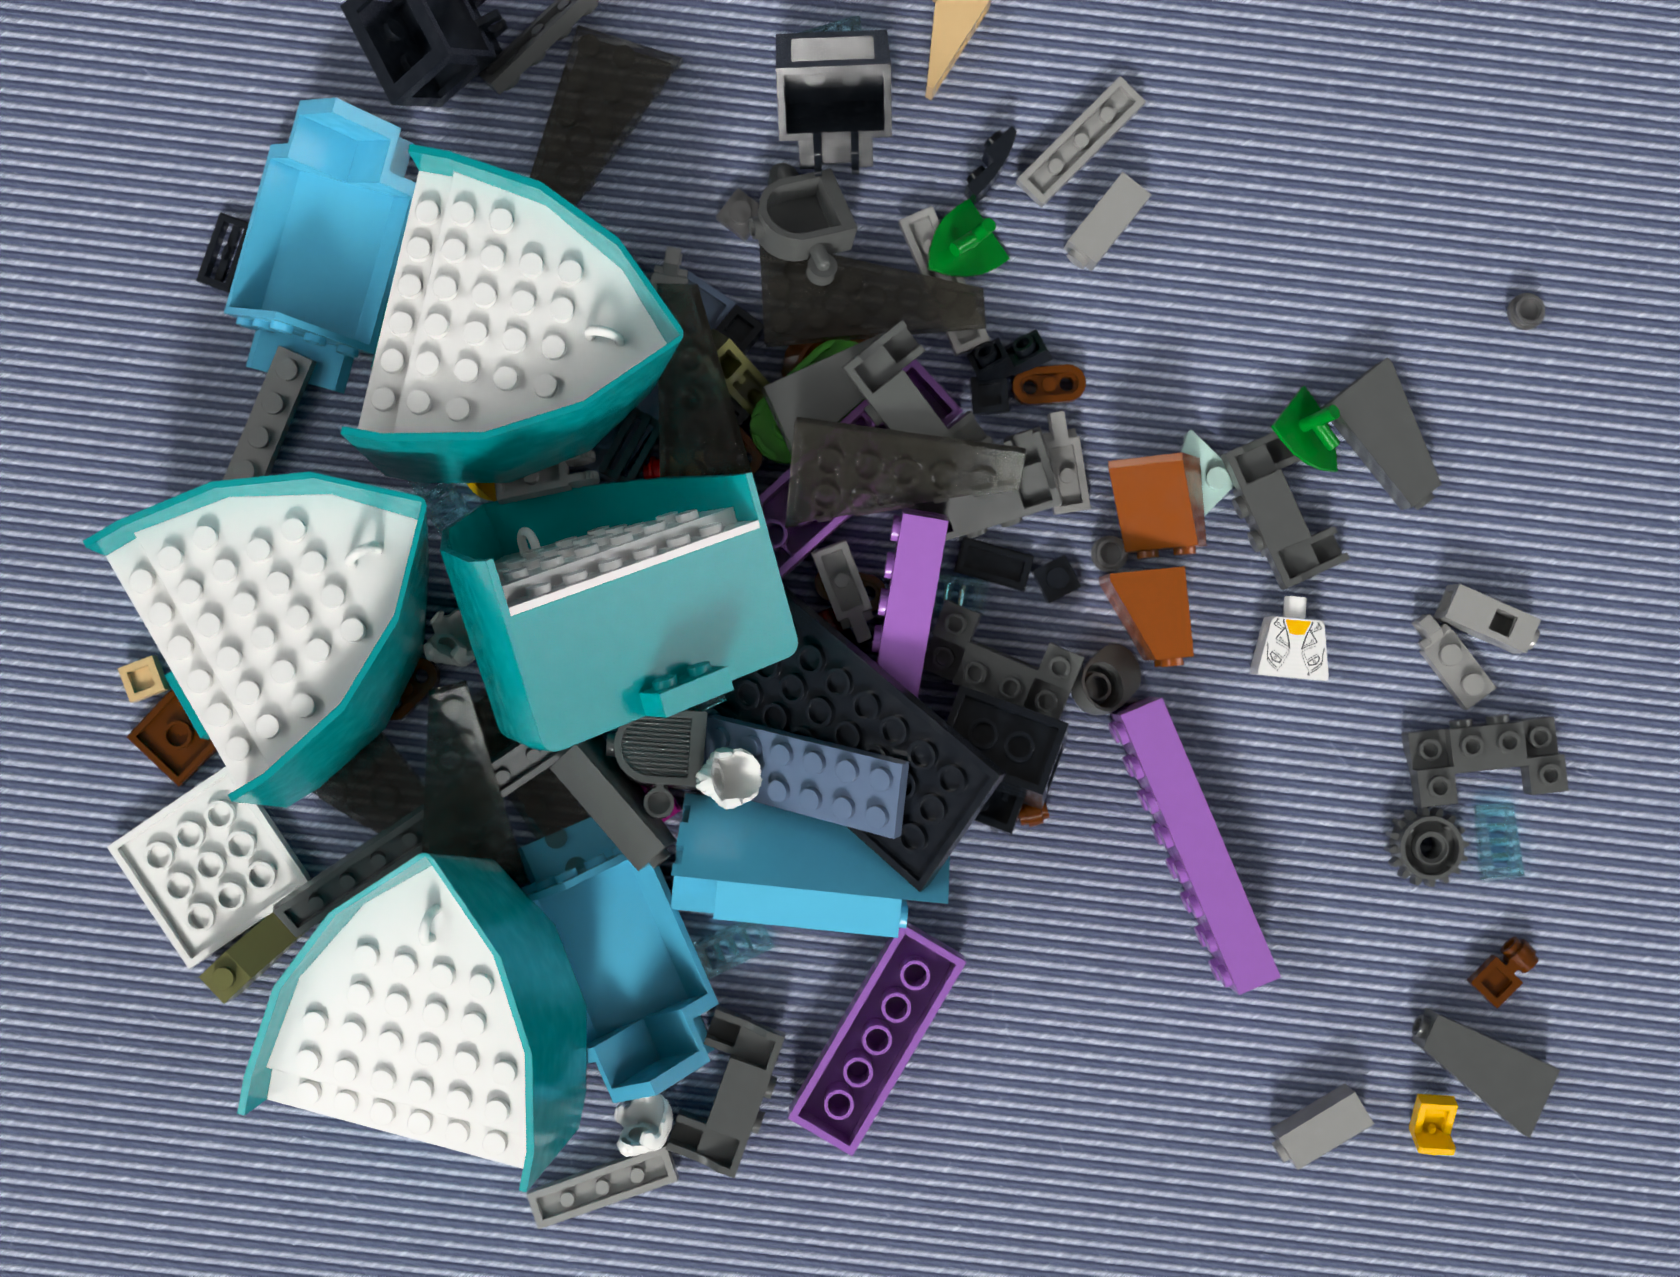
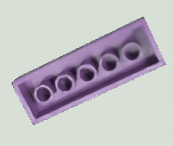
[871,507,949,698]
[788,922,966,1156]

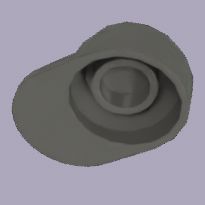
[1071,644,1141,715]

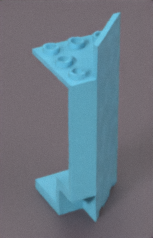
[224,98,416,394]
[670,793,950,938]
[516,817,719,1103]

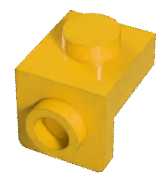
[1409,1094,1458,1155]

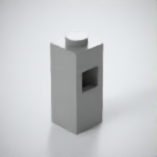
[1063,172,1152,272]
[1433,584,1541,654]
[1270,1083,1374,1170]

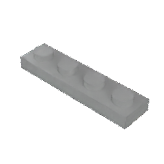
[1016,76,1146,208]
[898,206,990,357]
[223,346,317,480]
[526,1142,679,1229]

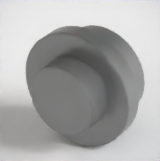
[1507,293,1545,330]
[1091,535,1128,572]

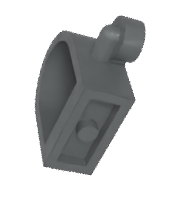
[748,163,858,286]
[606,710,707,819]

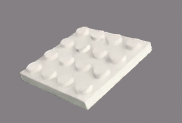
[107,766,312,969]

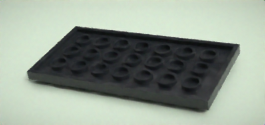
[706,585,1006,892]

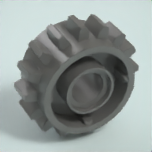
[1384,807,1469,887]

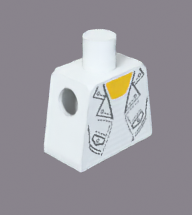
[1250,596,1329,681]

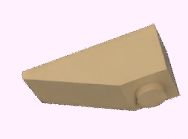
[925,0,991,100]

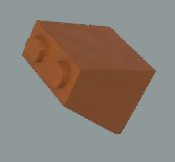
[1108,452,1207,559]
[1099,566,1194,667]

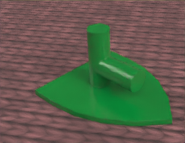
[928,198,1010,278]
[1271,385,1340,472]

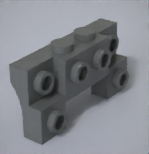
[842,320,994,489]
[898,426,1063,541]
[1221,432,1350,590]
[923,599,1086,720]
[1401,714,1569,808]
[666,1005,786,1178]

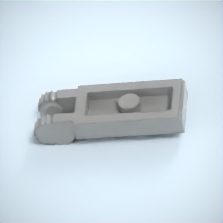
[494,450,600,505]

